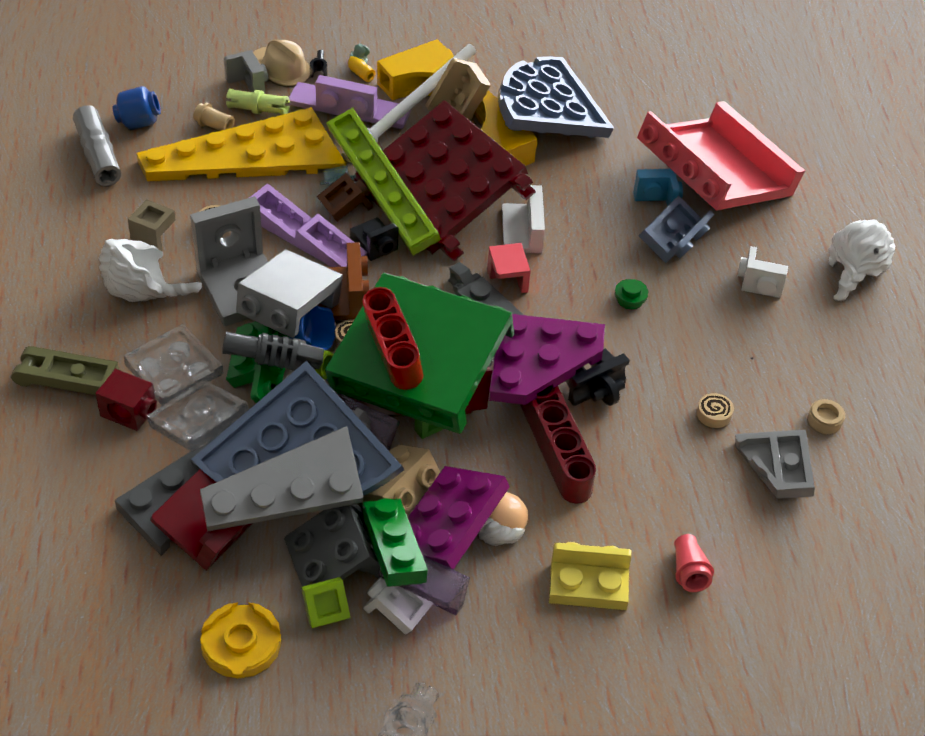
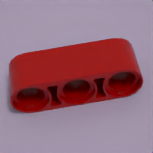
[362,287,423,390]

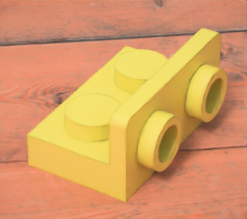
[549,542,631,610]

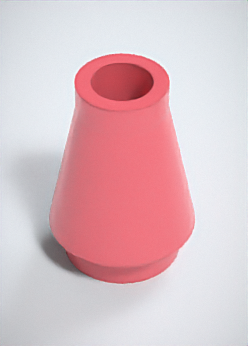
[674,534,714,592]

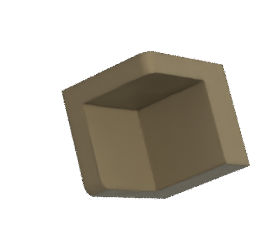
[128,199,176,251]

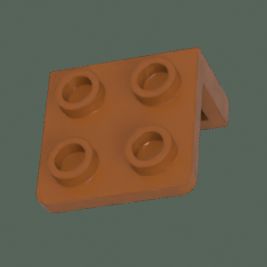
[318,242,369,320]

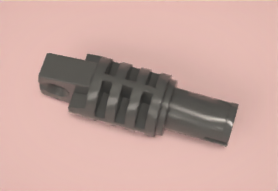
[222,331,324,371]

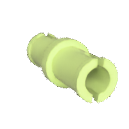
[226,89,290,115]

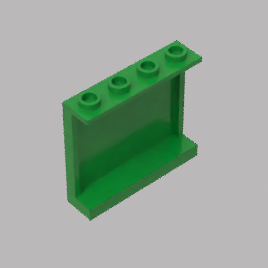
[325,272,514,434]

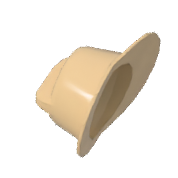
[253,39,310,86]

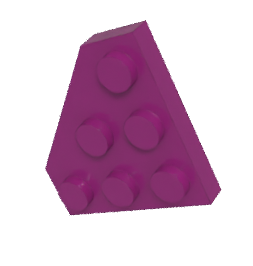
[489,314,605,405]

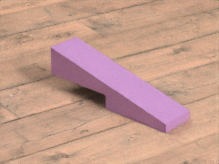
[249,183,367,267]

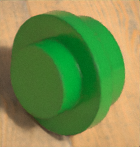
[615,279,649,310]

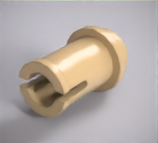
[193,103,235,131]

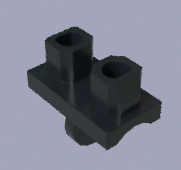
[565,348,630,406]

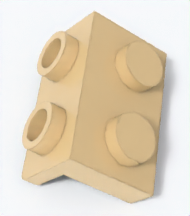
[425,58,491,121]
[362,445,440,515]

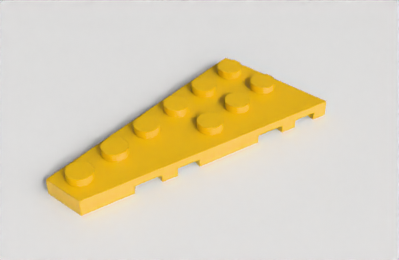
[136,107,346,182]

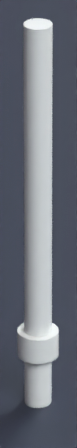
[341,44,476,162]

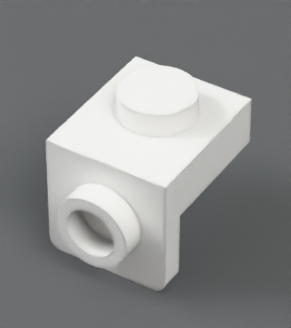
[737,246,788,298]

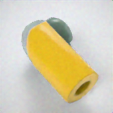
[348,44,376,82]

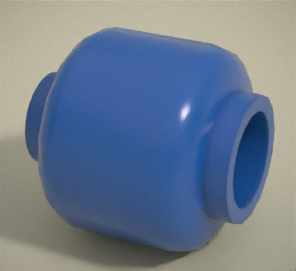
[112,86,161,130]

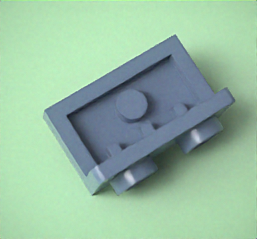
[638,196,714,263]

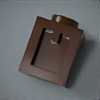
[316,173,373,222]

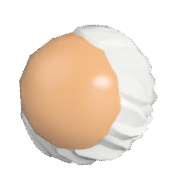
[478,492,528,546]

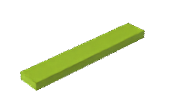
[326,107,441,256]

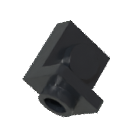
[350,217,398,261]

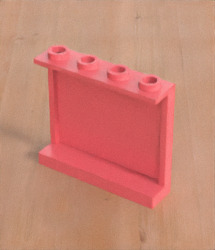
[637,102,805,211]

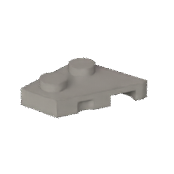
[735,430,815,499]

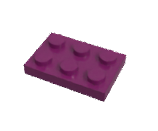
[408,466,510,571]

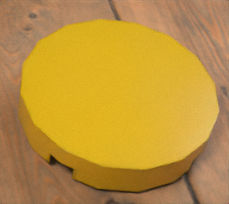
[200,602,282,679]

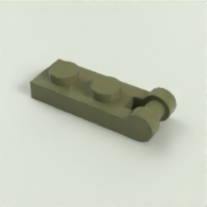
[11,346,119,395]

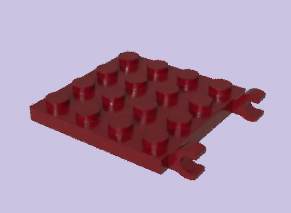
[351,100,536,261]

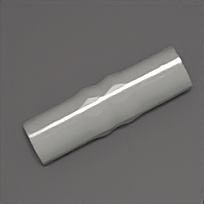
[73,105,121,186]

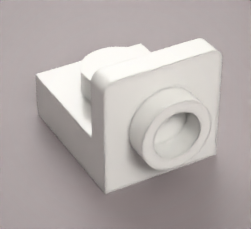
[363,576,434,635]

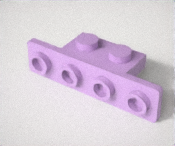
[289,75,411,129]

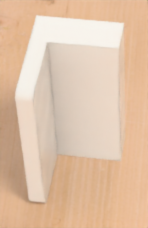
[502,185,545,253]

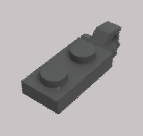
[448,262,523,315]

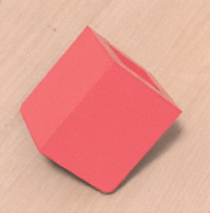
[487,243,530,293]

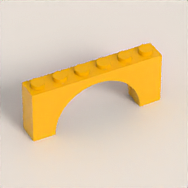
[377,39,538,166]

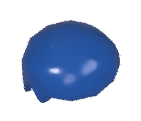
[288,305,336,351]

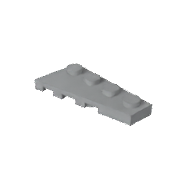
[200,426,364,532]

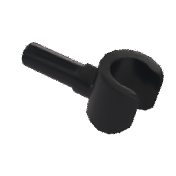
[310,50,328,78]

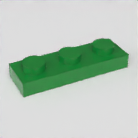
[362,498,428,587]

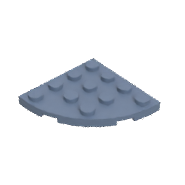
[498,56,614,138]
[191,361,404,496]

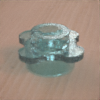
[320,166,356,186]

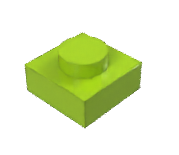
[301,577,351,628]

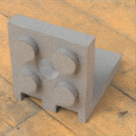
[190,196,268,326]

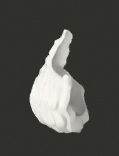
[829,219,895,301]
[99,239,202,302]

